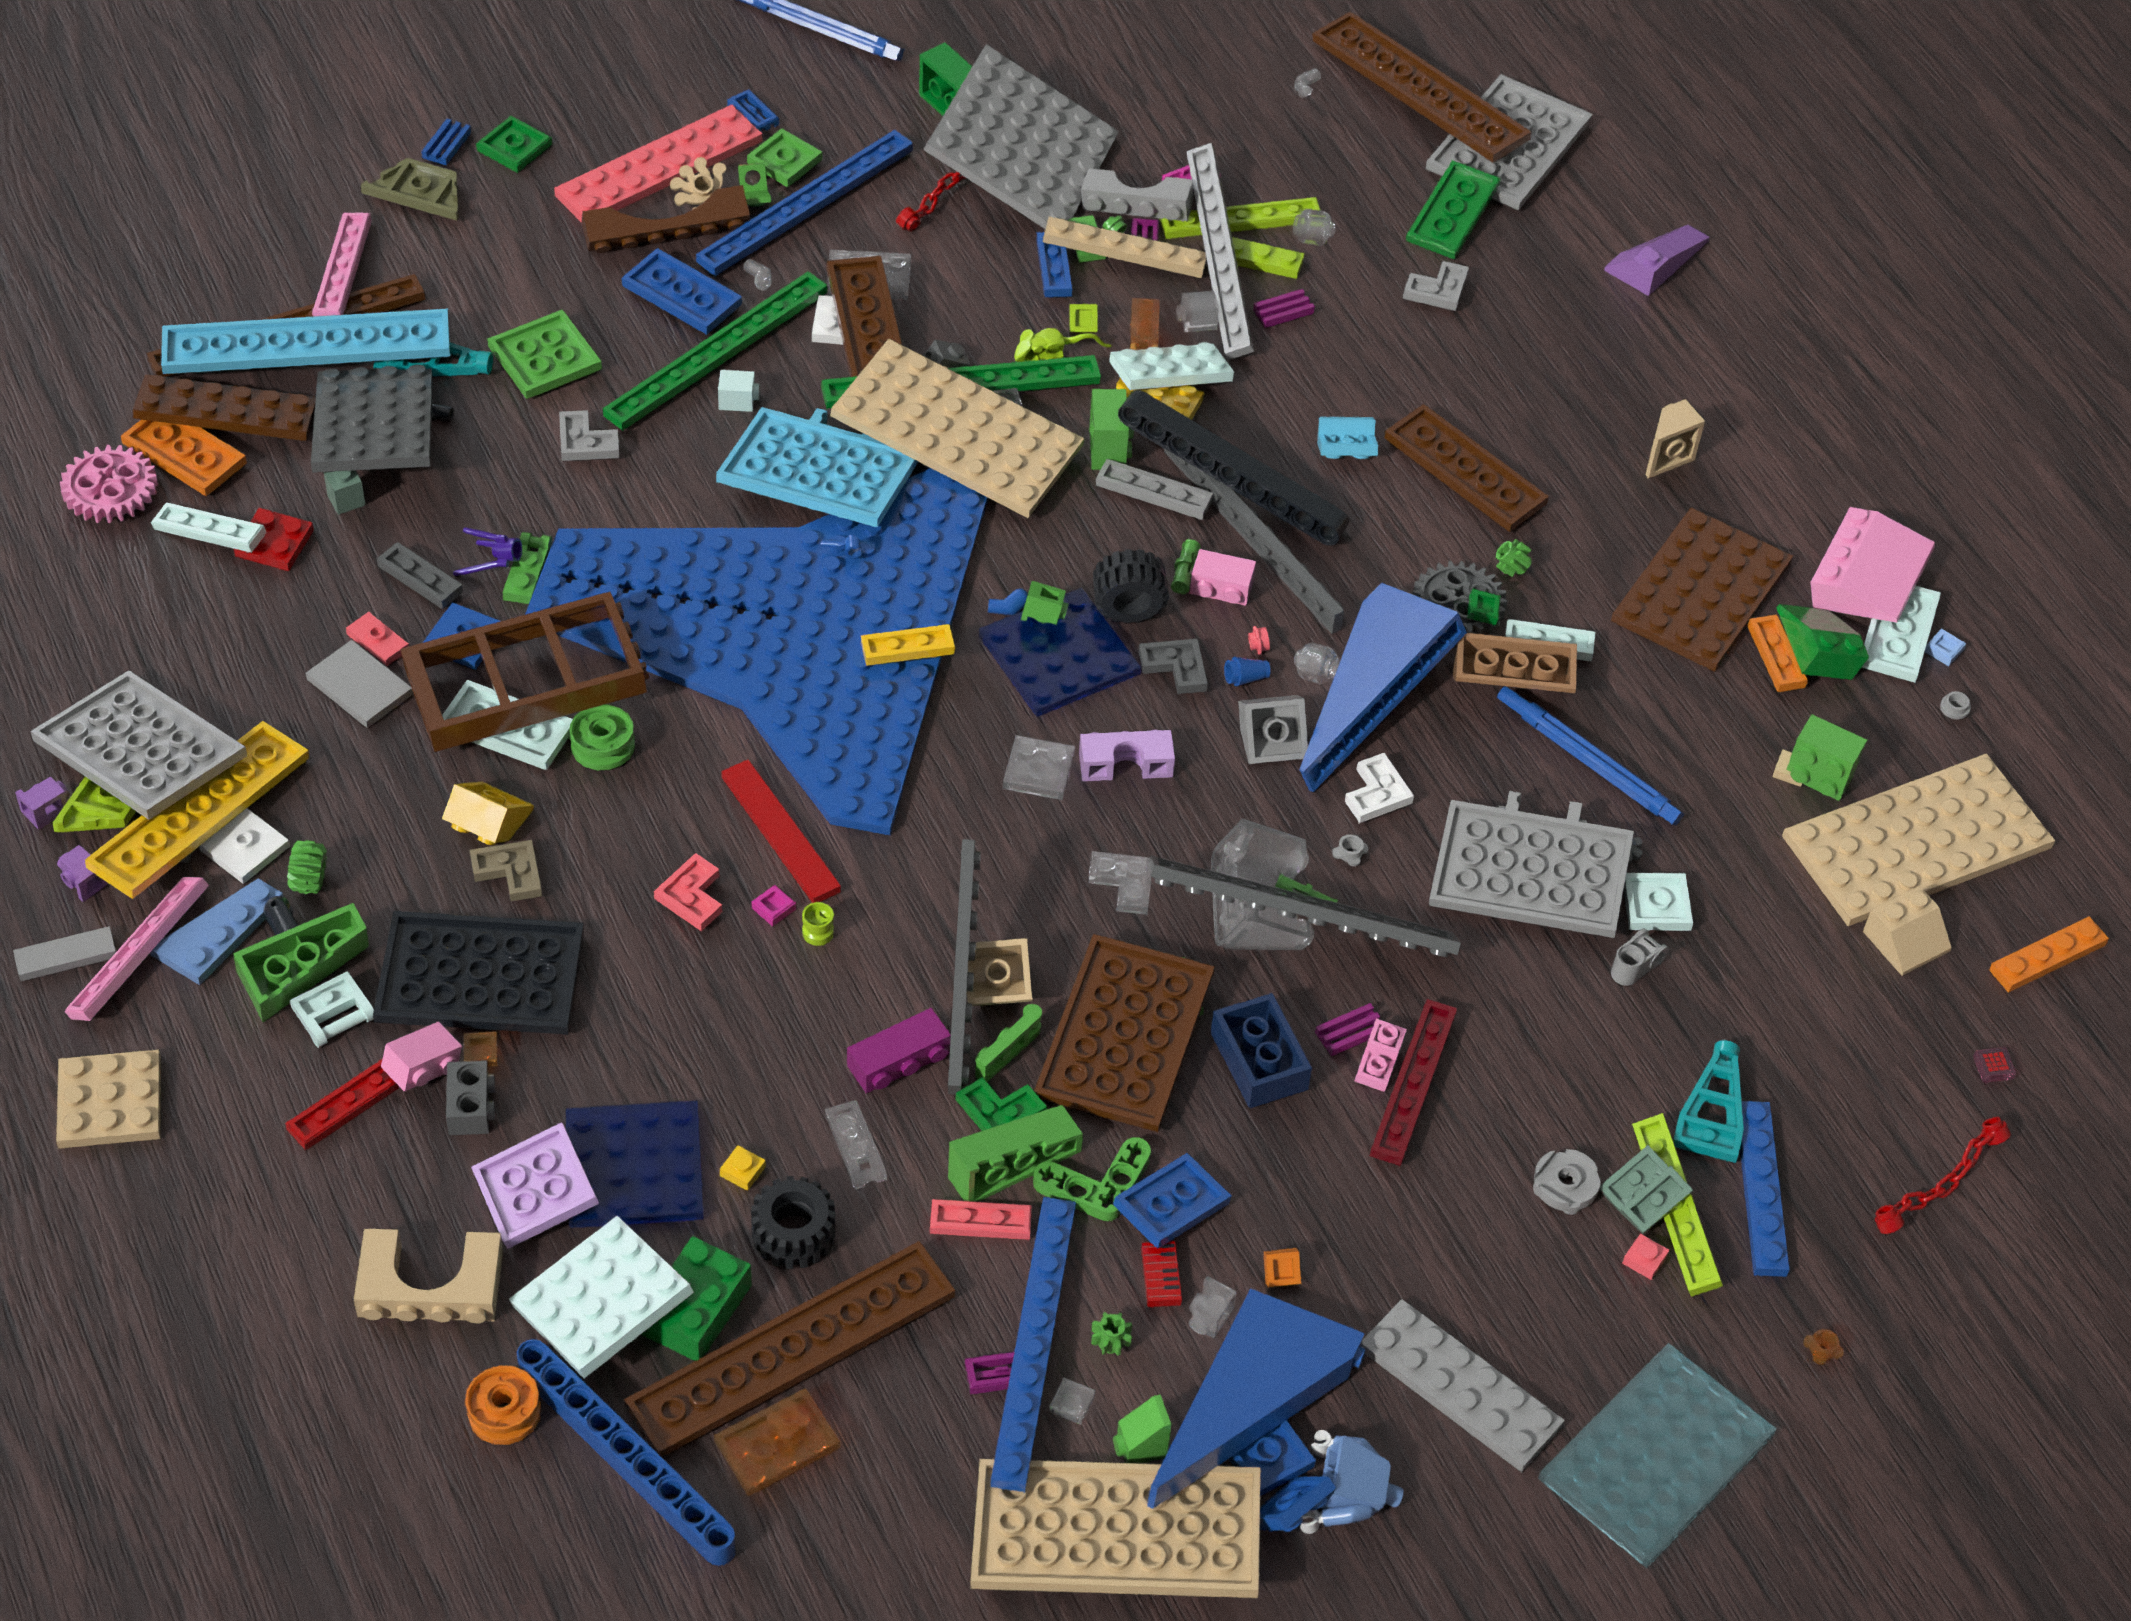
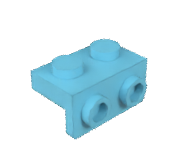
[1317,417,1378,459]

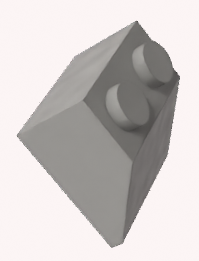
[1238,695,1308,764]

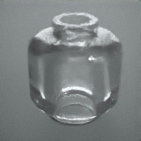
[1293,209,1335,246]
[1294,642,1340,684]

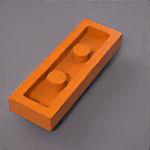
[1747,614,1808,692]

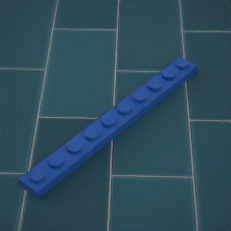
[696,130,913,276]
[990,1197,1076,1492]

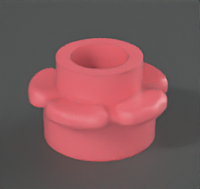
[1248,626,1270,655]

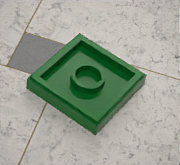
[476,116,552,173]

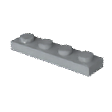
[1096,459,1213,520]

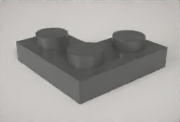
[1138,639,1208,694]

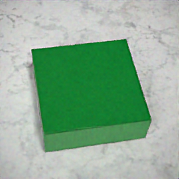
[1467,589,1501,625]

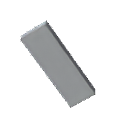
[13,926,116,981]

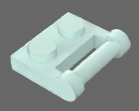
[290,971,374,1048]

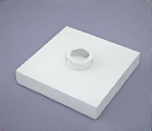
[199,808,290,884]

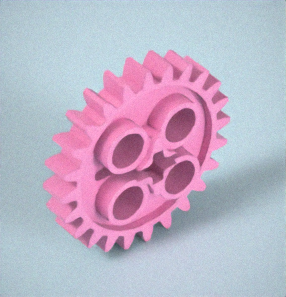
[60,445,158,523]

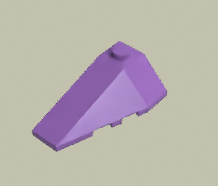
[1604,225,1709,296]

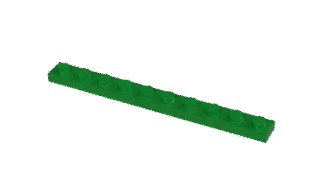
[603,271,827,431]
[821,355,1101,409]

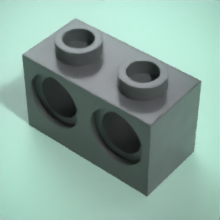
[446,1060,495,1135]

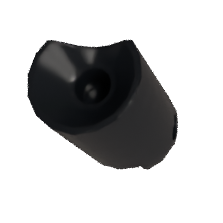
[263,896,298,935]

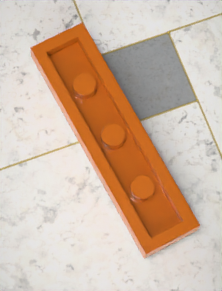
[1989,916,2109,993]

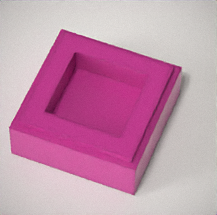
[752,885,796,927]

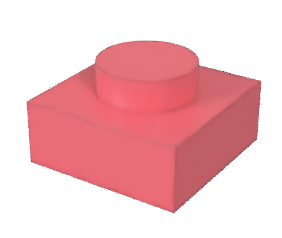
[1622,1233,1669,1280]

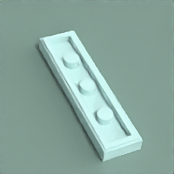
[151,502,267,553]

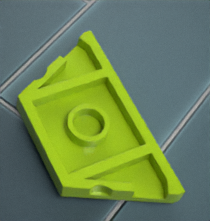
[53,777,136,832]

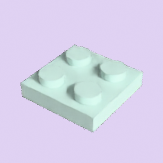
[1624,873,1693,931]

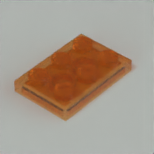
[714,1388,840,1496]

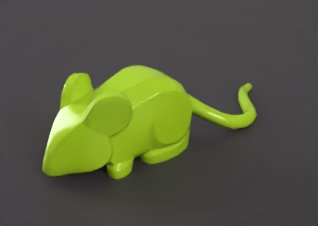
[1014,328,1112,362]

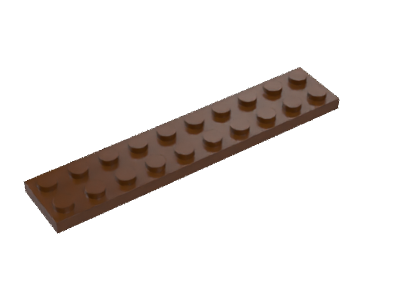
[1313,11,1531,163]
[624,1241,955,1458]

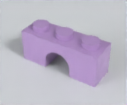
[1079,730,1175,781]

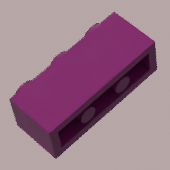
[847,1008,951,1094]

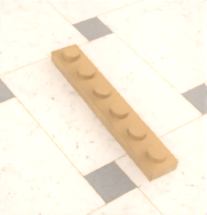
[1043,216,1206,278]

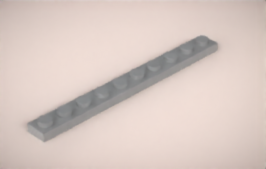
[1187,143,1254,360]

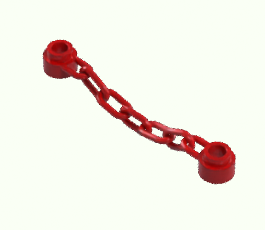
[896,172,966,232]
[1875,1117,2011,1234]

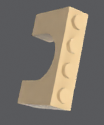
[354,1229,503,1323]

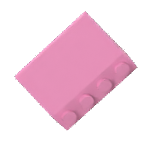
[1811,507,1935,623]

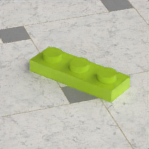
[1232,237,1304,279]

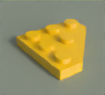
[1116,377,1204,420]

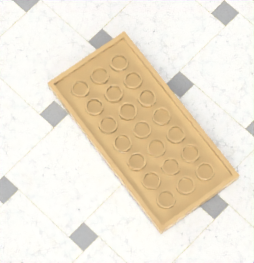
[830,339,1084,518]
[1782,753,2055,927]
[971,1459,1260,1598]

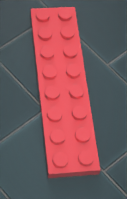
[554,105,762,223]

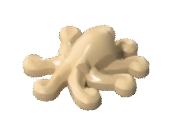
[670,157,726,210]

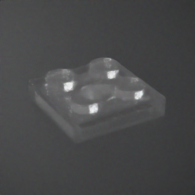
[1003,735,1075,800]

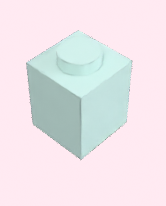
[718,370,760,412]

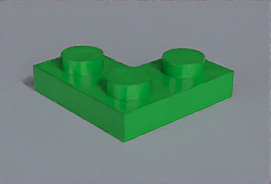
[956,1077,1047,1131]

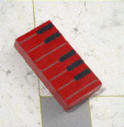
[1141,1241,1182,1307]

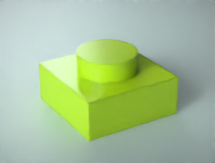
[1069,304,1098,332]

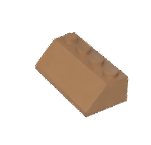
[1453,633,1577,693]

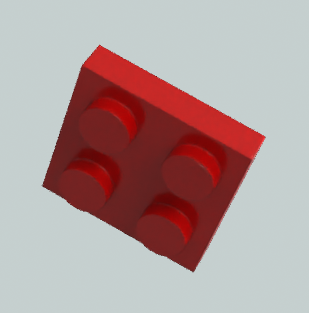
[234,508,314,571]

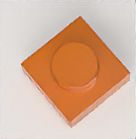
[1263,1248,1301,1287]

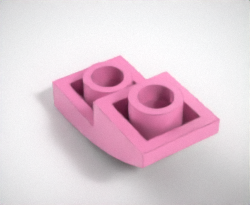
[1354,1018,1407,1092]

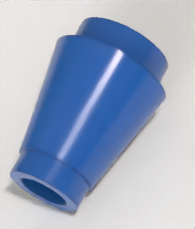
[1224,657,1270,686]

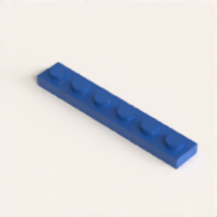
[1740,1101,1789,1277]

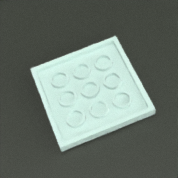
[509,1216,694,1378]

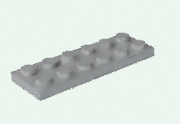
[1361,1299,1565,1472]

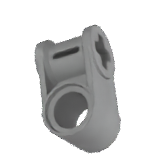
[1611,928,1669,986]

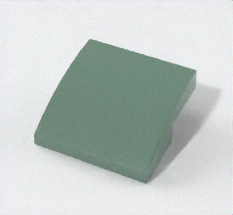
[1599,1145,1693,1234]

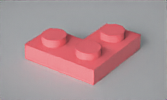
[654,853,722,931]

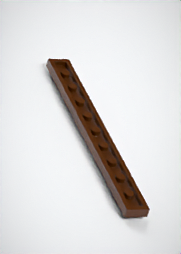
[147,274,425,377]

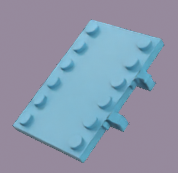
[716,407,918,527]

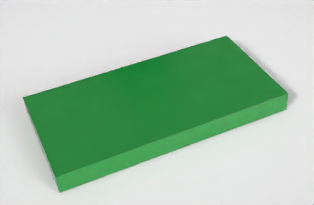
[1406,160,1500,260]

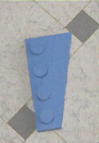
[150,879,283,985]

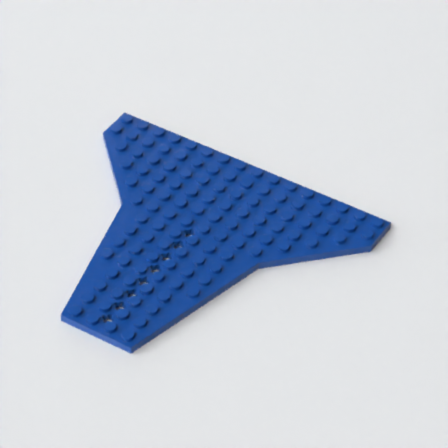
[525,468,989,835]

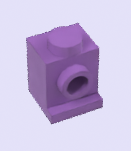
[15,777,69,830]
[57,845,108,902]

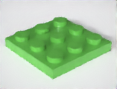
[487,310,602,399]

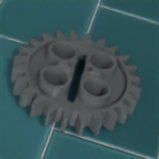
[1412,561,1507,634]

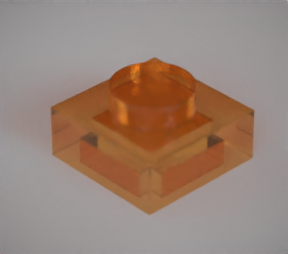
[464,1032,498,1066]

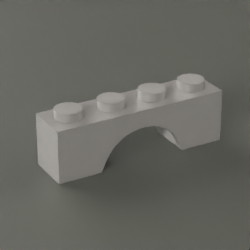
[1081,168,1194,221]

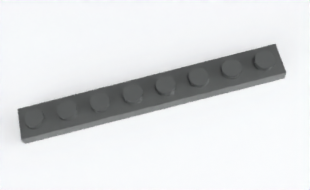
[948,839,981,1095]

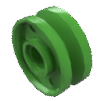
[570,705,635,770]

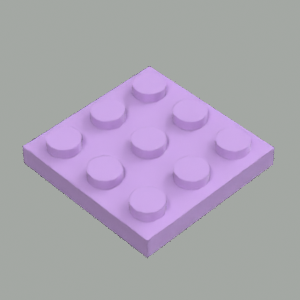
[471,1122,599,1249]

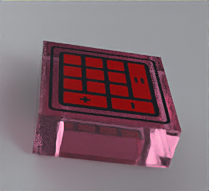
[1973,1047,2016,1083]

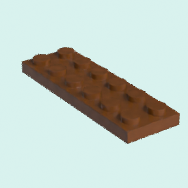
[826,256,902,377]
[133,374,316,441]
[1384,404,1549,532]

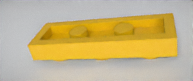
[861,624,955,666]

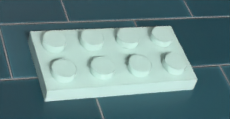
[1109,342,1234,390]
[1862,586,1941,683]
[442,680,573,770]

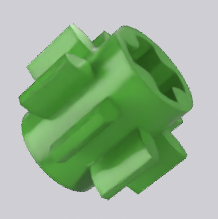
[1496,539,1532,577]
[1091,1312,1132,1356]

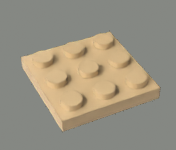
[56,1050,161,1148]

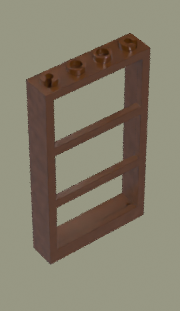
[400,592,649,752]

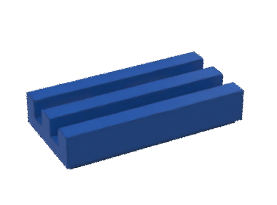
[727,89,779,133]
[422,119,471,166]

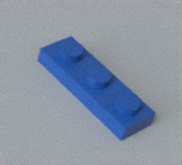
[1036,232,1072,298]

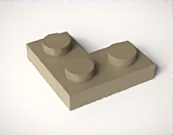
[470,840,542,901]

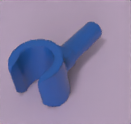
[821,535,861,559]

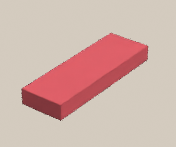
[930,1199,1032,1240]

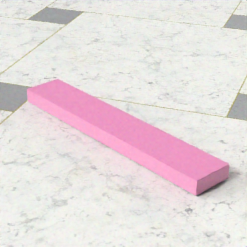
[312,213,371,317]
[65,877,209,1021]

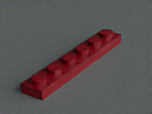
[1370,999,1457,1166]

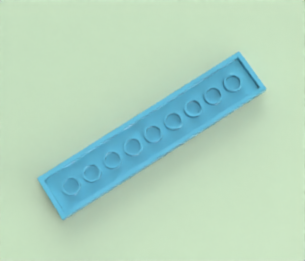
[161,309,450,374]

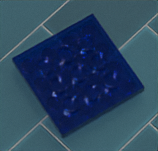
[979,587,1141,717]
[566,1100,704,1228]

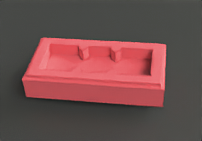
[346,612,409,666]

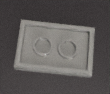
[306,640,413,728]

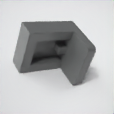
[923,339,970,368]

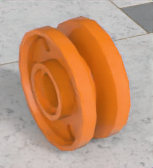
[465,1366,541,1445]

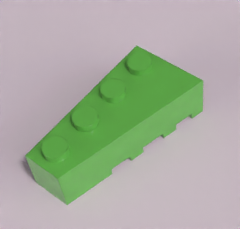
[233,903,369,1022]

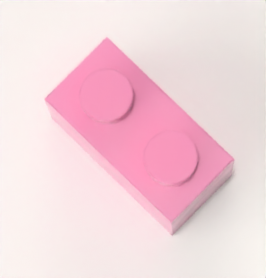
[1190,549,1256,606]
[381,1022,462,1092]

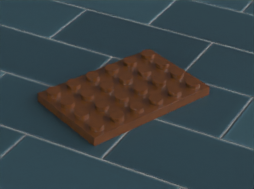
[1611,507,1793,672]
[1034,934,1215,1132]

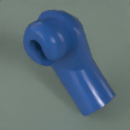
[988,588,1028,615]

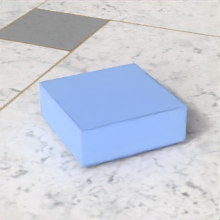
[1924,629,1966,666]

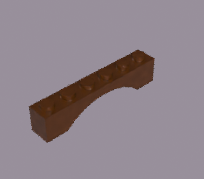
[581,185,750,253]

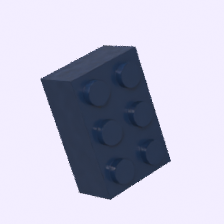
[1211,993,1312,1109]

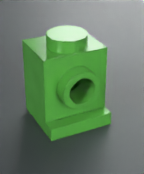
[1021,581,1069,625]

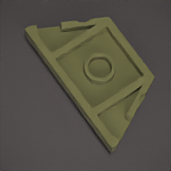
[361,158,458,221]

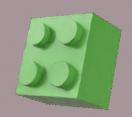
[1089,389,1134,470]
[1786,714,1867,801]

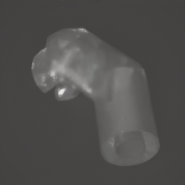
[1294,68,1321,98]
[744,259,772,290]

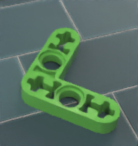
[1033,1137,1151,1221]

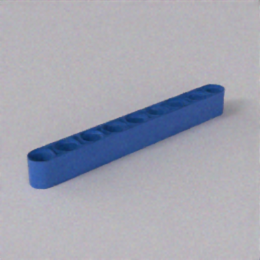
[517,1339,736,1566]

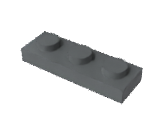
[377,542,463,609]

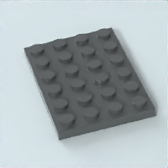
[311,365,433,472]

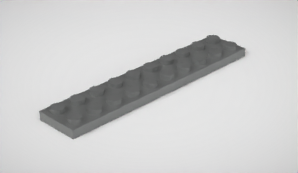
[1148,855,1461,957]

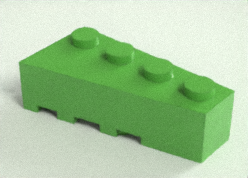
[948,1105,1083,1202]

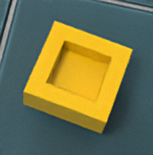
[720,1145,766,1191]

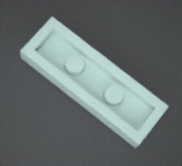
[1505,619,1595,661]

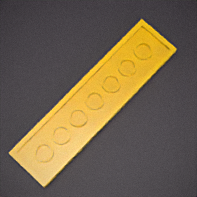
[85,721,309,899]

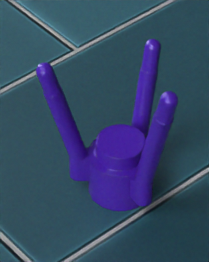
[453,527,523,576]

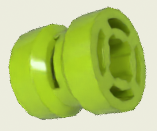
[802,902,834,946]

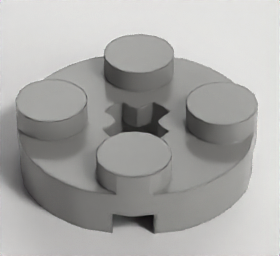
[1533,1149,1600,1215]

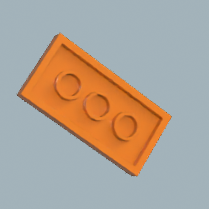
[121,419,247,496]

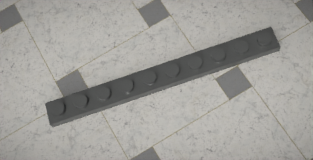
[1164,449,1344,634]

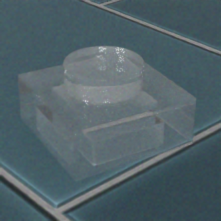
[1050,1378,1095,1425]

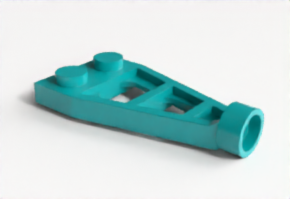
[373,342,493,376]
[1673,1040,1744,1163]

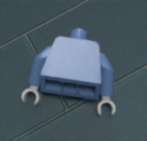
[1300,1430,1403,1534]

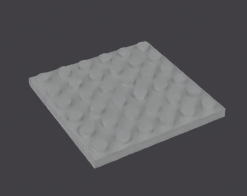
[923,44,1119,229]

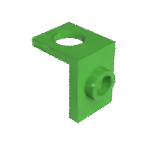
[738,163,772,207]

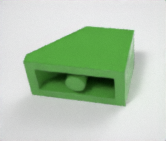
[1113,1394,1171,1464]

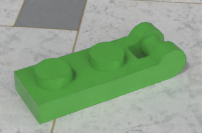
[503,532,552,604]
[975,1004,1042,1082]

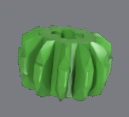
[287,840,327,894]

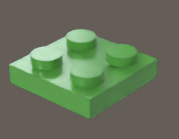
[747,129,822,187]

